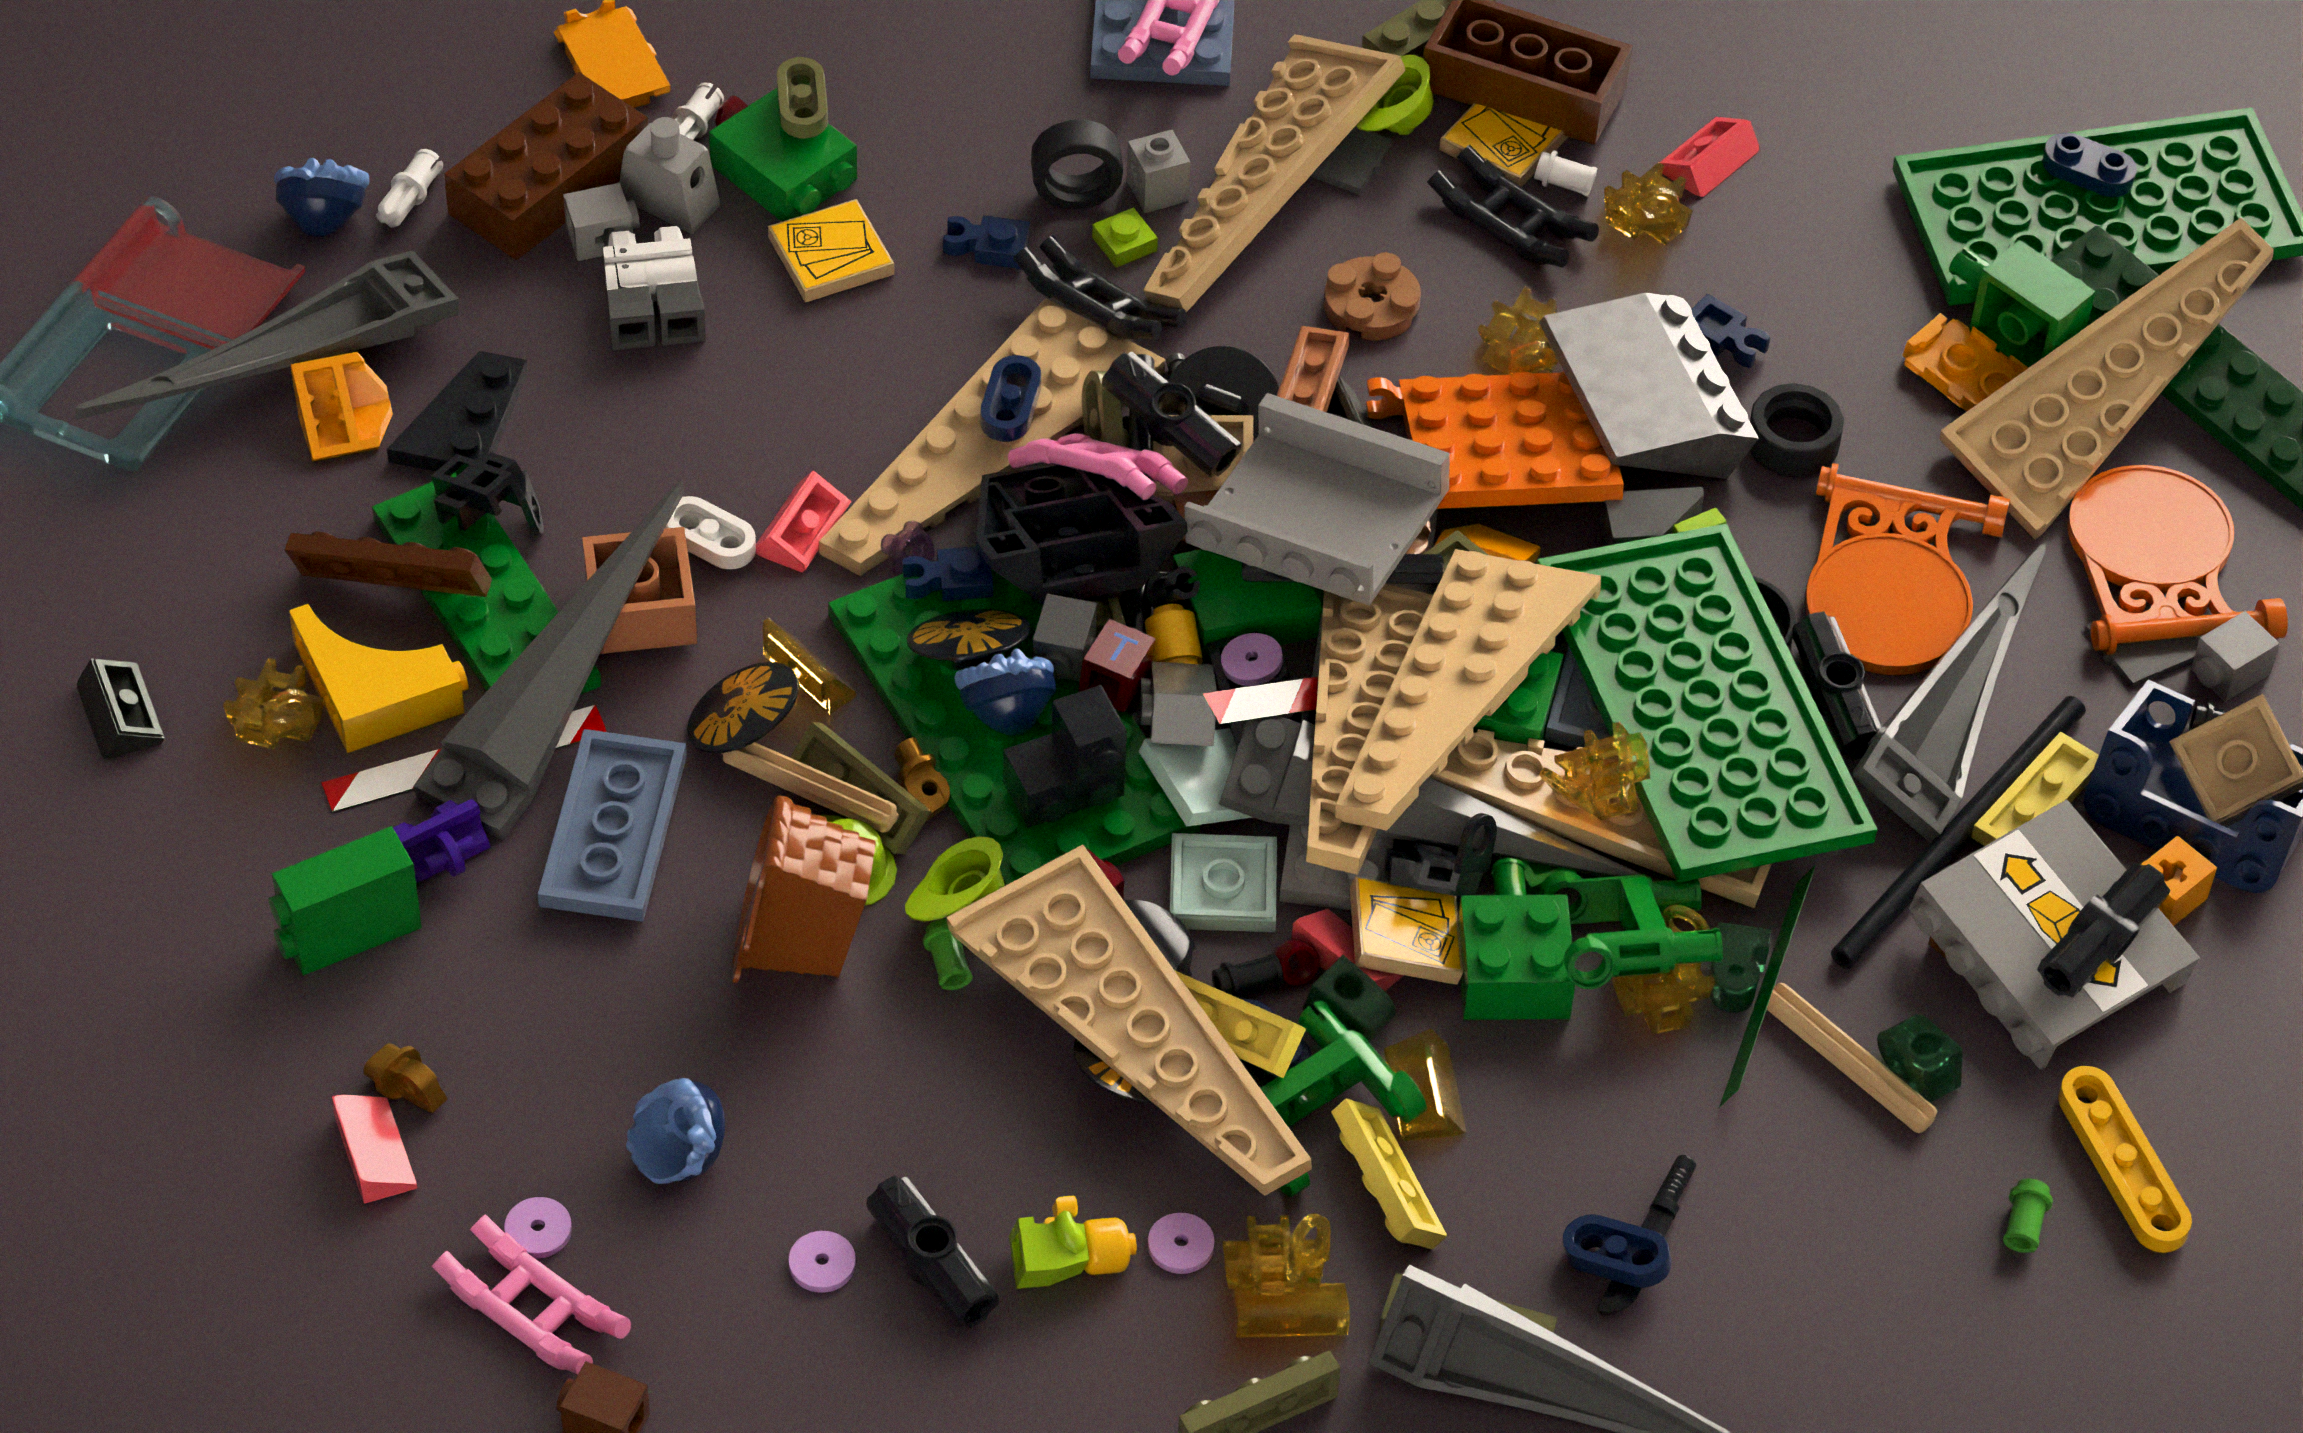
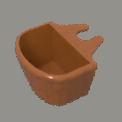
[732,795,876,984]

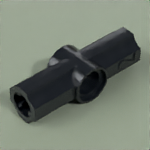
[1102,352,1241,477]
[1792,611,1881,760]
[2037,863,2171,998]
[867,1175,999,1328]

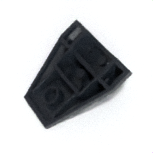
[976,463,1188,605]

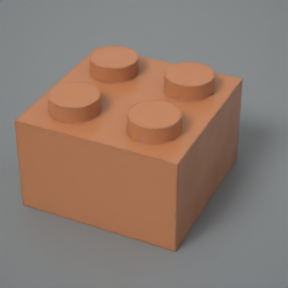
[582,527,697,654]

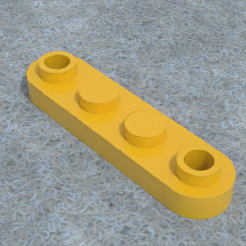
[2058,1066,2192,1253]

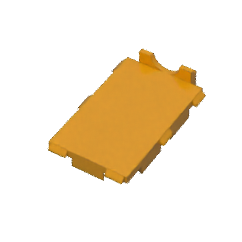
[553,0,671,108]
[1902,313,2028,412]

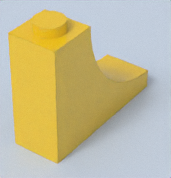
[289,604,469,753]

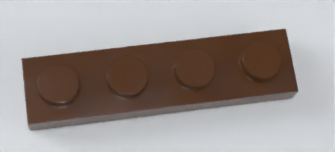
[284,531,492,597]

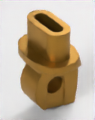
[894,737,950,821]
[363,1043,448,1113]

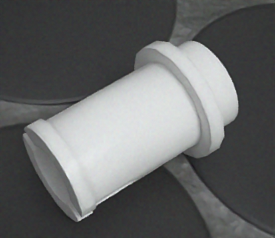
[1534,150,1598,197]

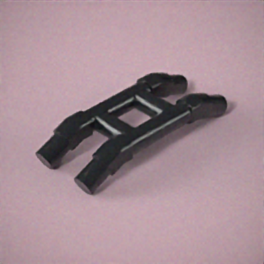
[1427,145,1599,267]
[1013,235,1187,340]

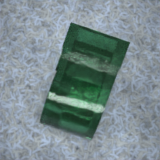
[1709,922,1771,1013]
[1302,955,1396,1042]
[1877,1014,1963,1102]

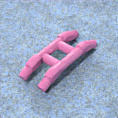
[1118,0,1220,76]
[1008,433,1188,500]
[431,1214,631,1375]

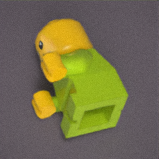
[1009,1195,1137,1289]

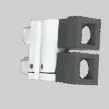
[603,226,706,351]

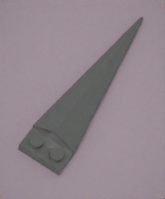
[76,250,459,419]
[414,480,685,841]
[1852,544,2046,842]
[1219,716,1640,877]
[1368,1264,1731,1433]

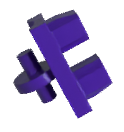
[393,799,491,883]

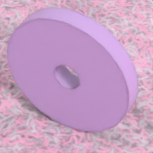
[1221,633,1283,686]
[504,1197,572,1259]
[1148,1213,1215,1274]
[789,1231,856,1293]

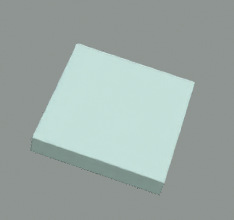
[1139,728,1253,826]
[1170,833,1277,932]

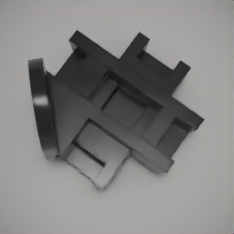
[431,452,544,535]
[1384,813,1497,897]

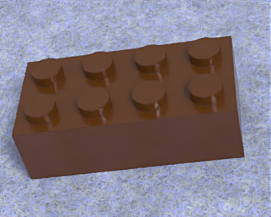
[1423,0,1633,145]
[444,72,648,261]

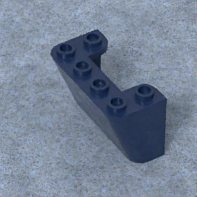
[2084,679,2303,893]

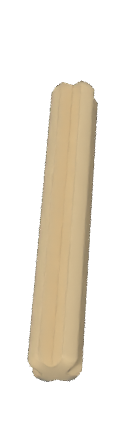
[721,742,899,833]
[1767,983,1937,1133]

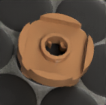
[1323,252,1421,341]

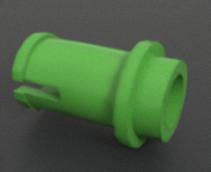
[923,919,973,990]
[2003,1178,2053,1253]

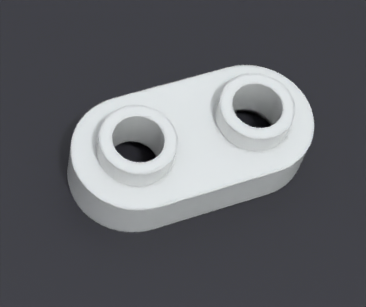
[665,496,756,569]

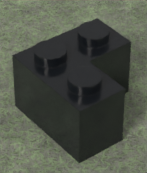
[1003,685,1127,828]

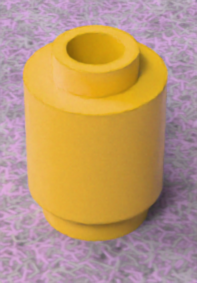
[1145,604,1203,664]

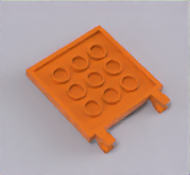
[1366,371,1624,509]

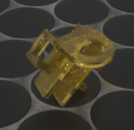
[1604,162,1693,245]
[1477,287,1559,376]
[223,658,324,750]
[1539,721,1651,821]
[1612,905,1715,1035]
[1222,1213,1331,1296]

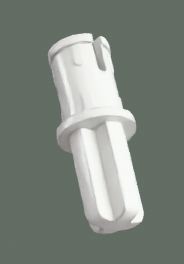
[672,82,724,140]
[376,149,443,228]

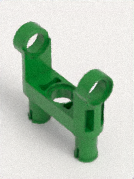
[1539,870,1723,989]
[1260,1001,1427,1197]

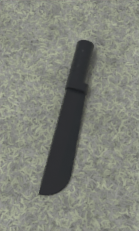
[1597,1155,1696,1313]

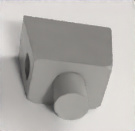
[619,117,720,234]

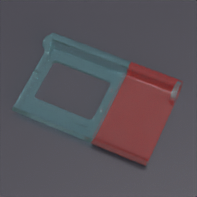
[0,196,305,471]

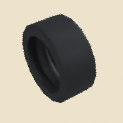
[1031,120,1123,209]
[1750,383,1844,477]

